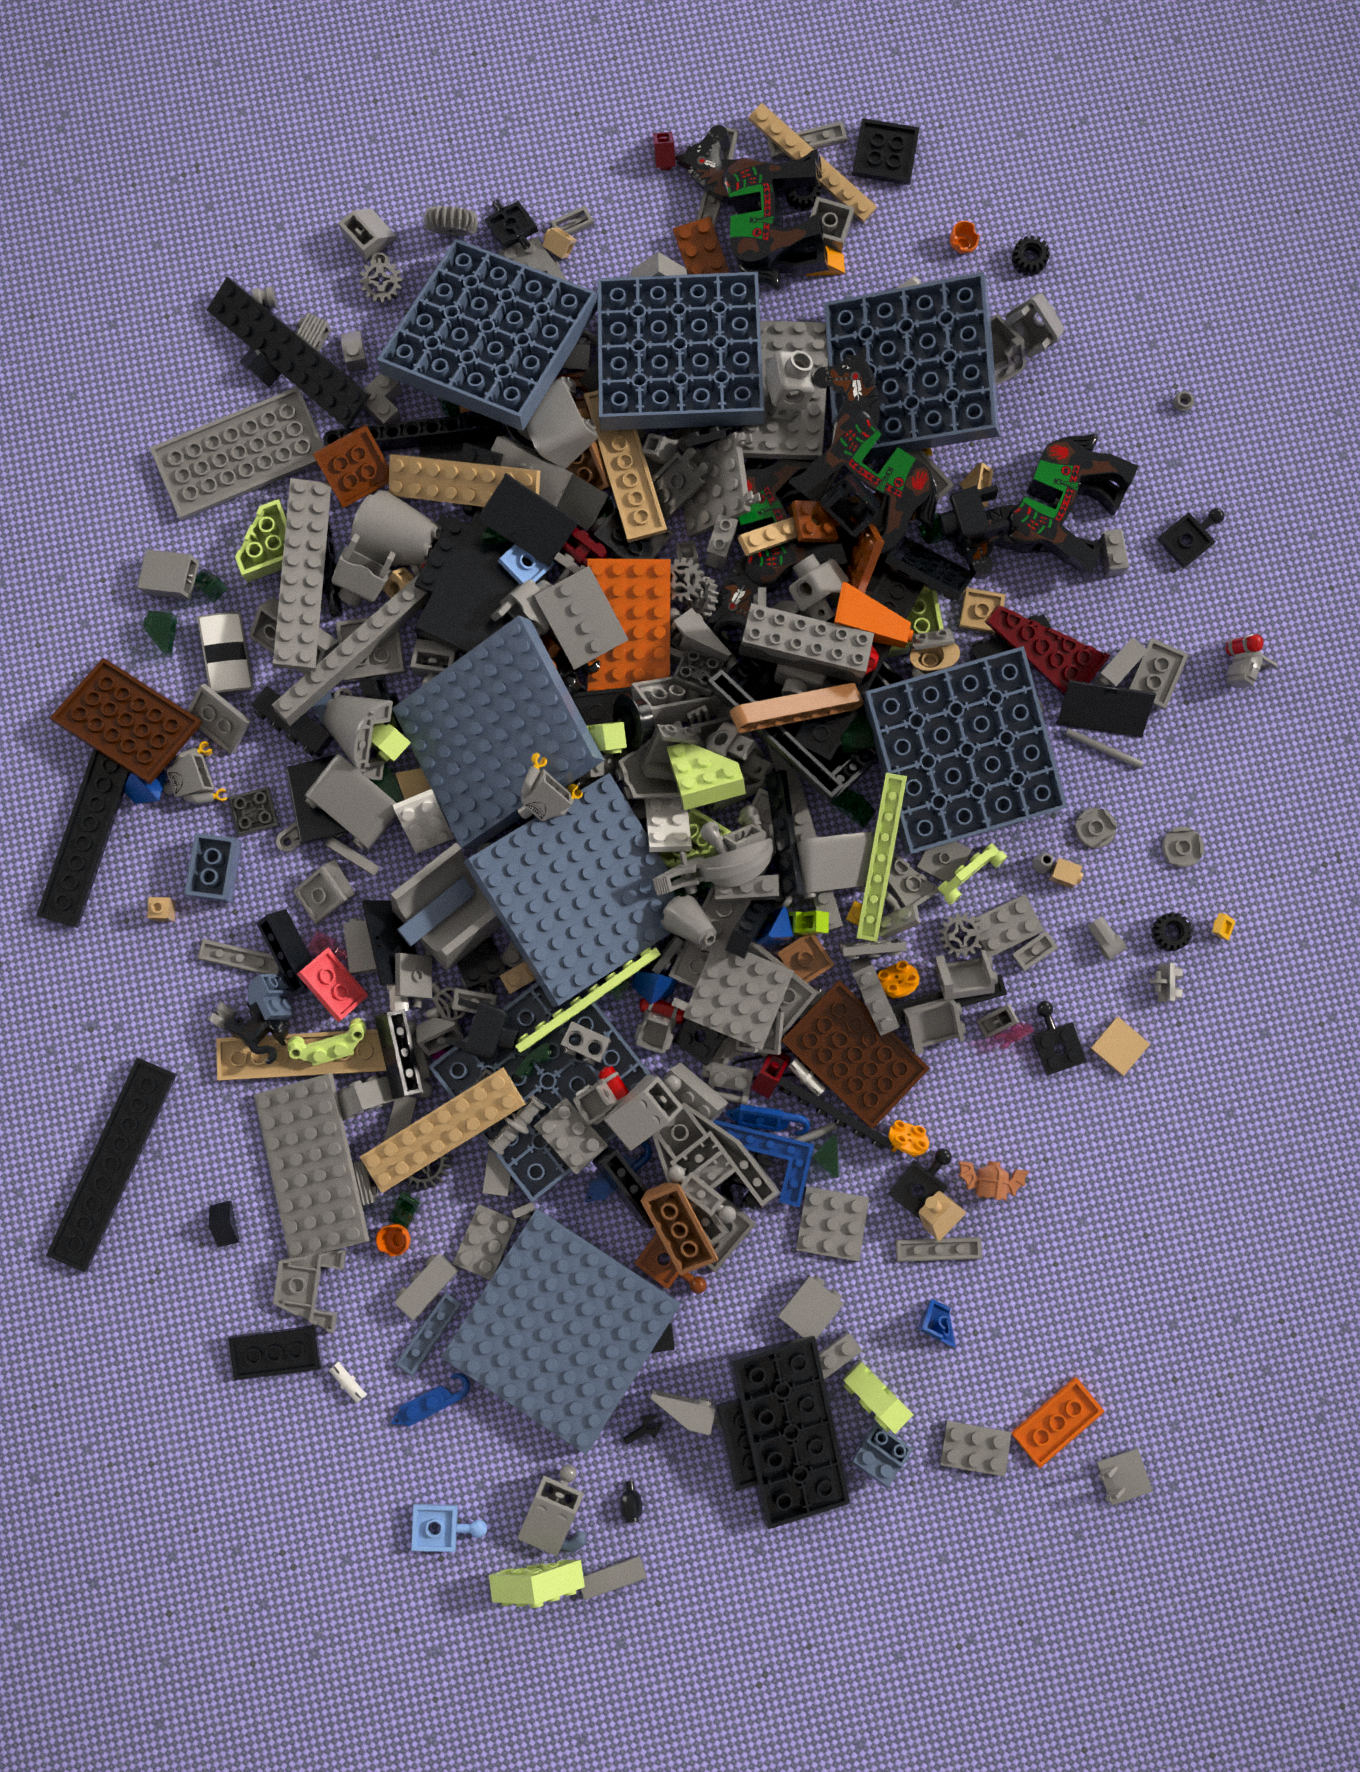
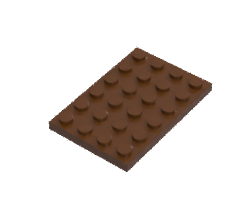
[50,658,202,785]
[781,980,930,1129]

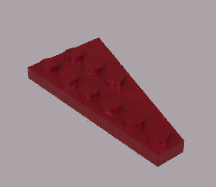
[984,605,1111,696]

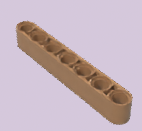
[730,683,864,733]

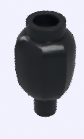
[620,1481,642,1523]

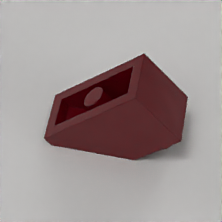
[653,132,676,170]
[750,1052,791,1099]

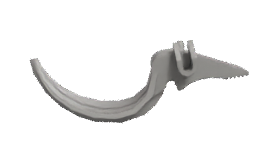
[652,838,774,896]

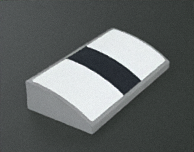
[197,612,254,697]

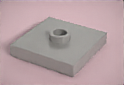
[916,841,972,882]
[293,866,348,924]
[395,953,432,999]

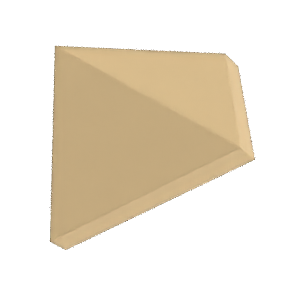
[959,462,994,508]

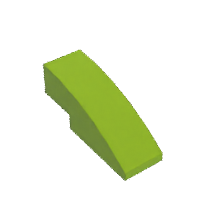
[769,910,829,936]

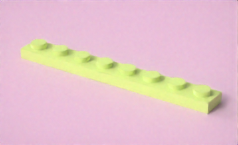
[856,772,907,942]
[515,947,661,1053]

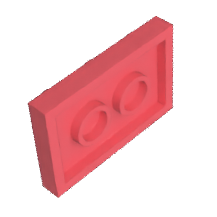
[297,948,369,1022]

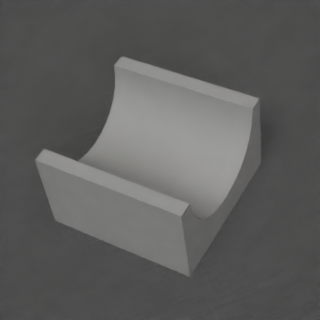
[391,842,503,971]

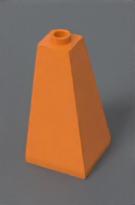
[834,582,913,648]

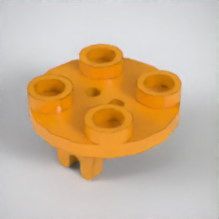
[878,961,920,1000]
[888,1120,929,1157]

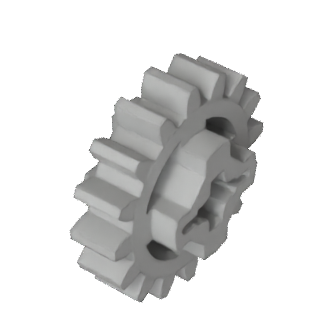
[359,258,403,304]
[670,557,706,603]
[684,576,719,621]
[939,913,985,958]

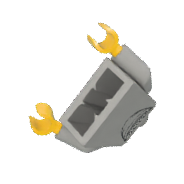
[163,741,228,804]
[518,753,583,821]

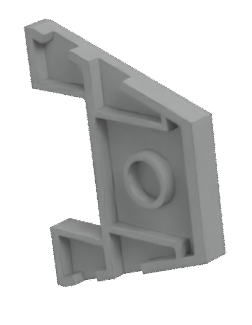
[499,237,568,281]
[273,1248,347,1333]

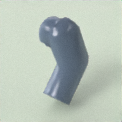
[560,1531,586,1553]

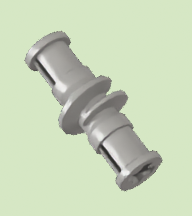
[488,1094,545,1155]

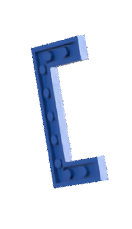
[713,1120,815,1207]

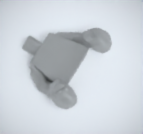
[700,805,766,855]

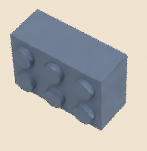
[185,833,242,903]

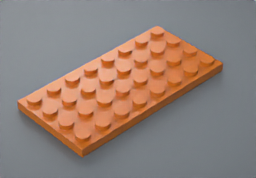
[587,559,671,725]

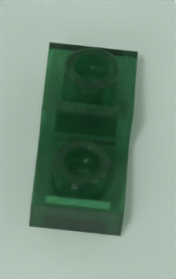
[514,1043,552,1079]

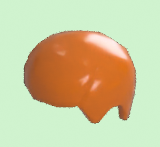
[949,220,979,254]
[375,1224,411,1257]

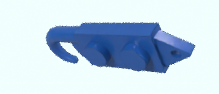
[726,1104,810,1135]
[585,1141,652,1202]
[391,1373,470,1427]

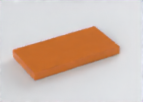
[1011,1377,1105,1468]

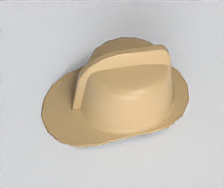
[910,643,960,674]

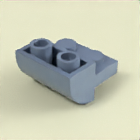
[247,974,295,1020]
[851,1423,913,1489]

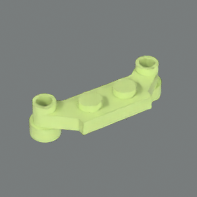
[937,843,1008,905]
[287,1018,366,1066]

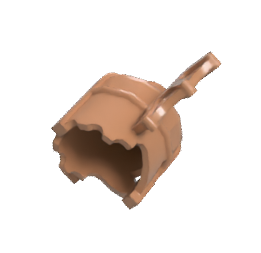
[958,1161,1029,1201]

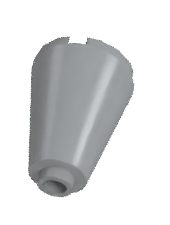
[661,894,717,947]

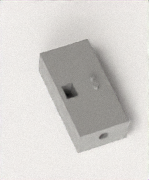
[491,436,574,507]

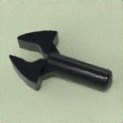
[623,1415,662,1445]

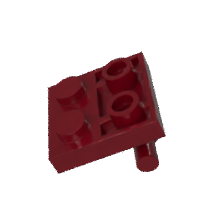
[562,528,607,567]

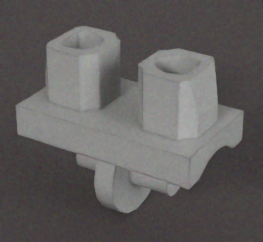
[1149,963,1183,1002]

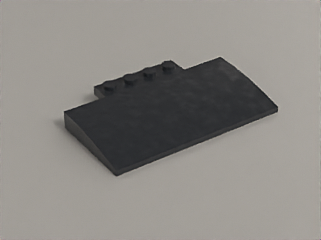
[414,506,532,655]
[716,1336,850,1530]

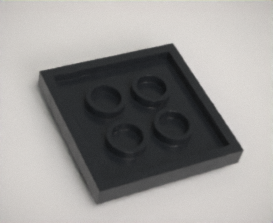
[852,118,920,185]
[591,507,674,559]

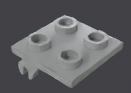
[1097,1448,1153,1505]

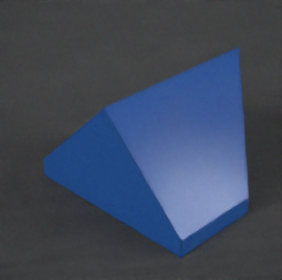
[124,772,167,805]
[756,906,794,950]
[632,970,677,1005]
[917,1298,956,1348]

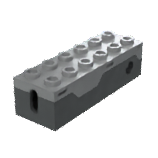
[738,603,879,684]

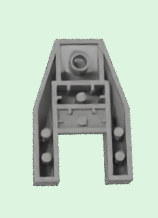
[652,1102,782,1246]

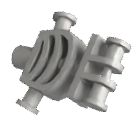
[425,979,487,1031]

